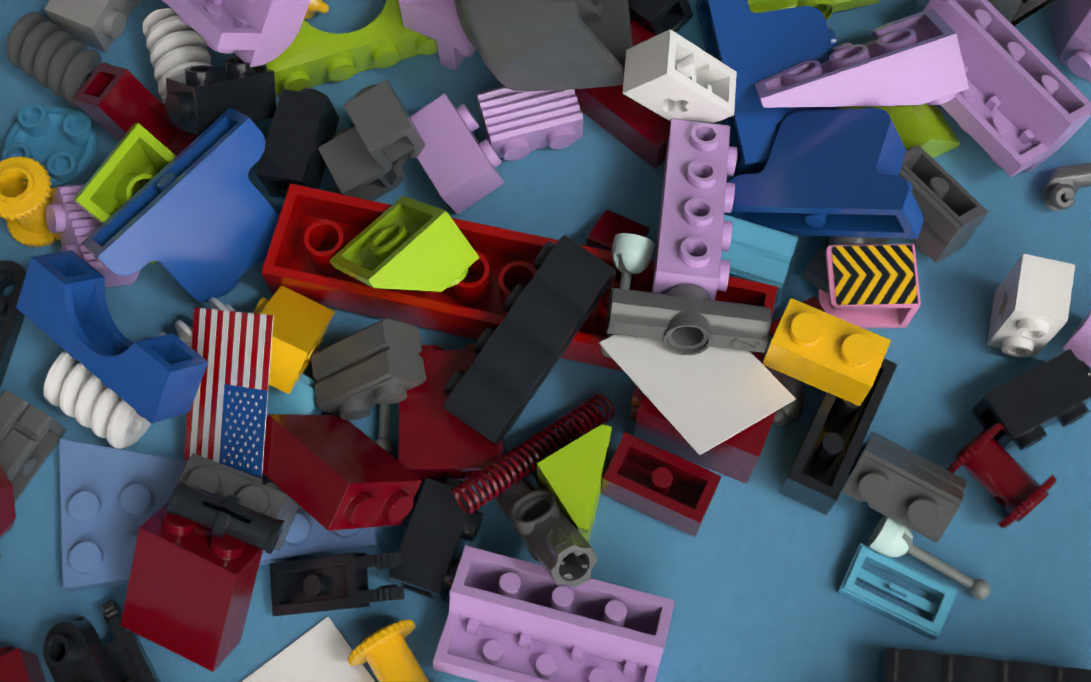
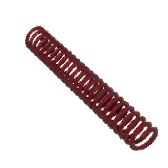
[451,394,615,514]

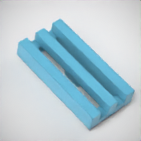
[836,543,958,640]

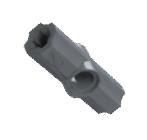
[605,285,771,355]
[493,472,598,588]

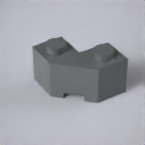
[318,80,426,201]

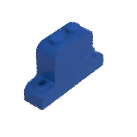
[696,0,840,177]
[724,107,924,239]
[82,108,279,302]

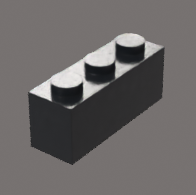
[779,358,898,515]

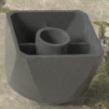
[455,0,633,92]

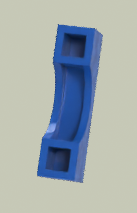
[16,250,208,424]

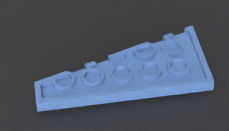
[59,438,378,592]

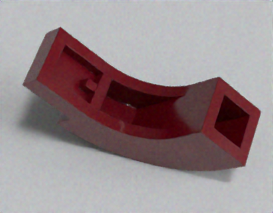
[72,63,198,156]

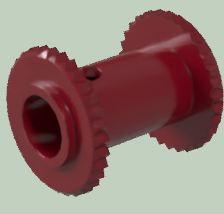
[947,423,1056,528]

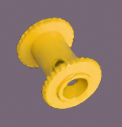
[0,156,60,248]
[347,619,429,682]

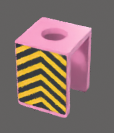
[817,244,921,329]

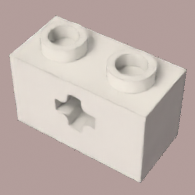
[623,29,737,124]
[987,253,1075,357]

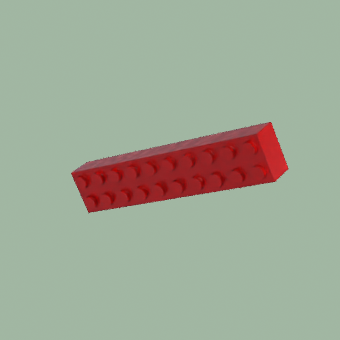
[261,183,778,372]

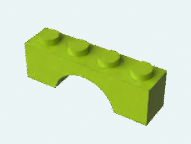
[266,0,438,97]

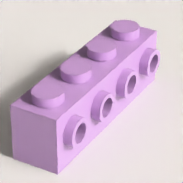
[651,119,737,300]

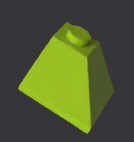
[73,123,176,264]
[329,196,480,292]

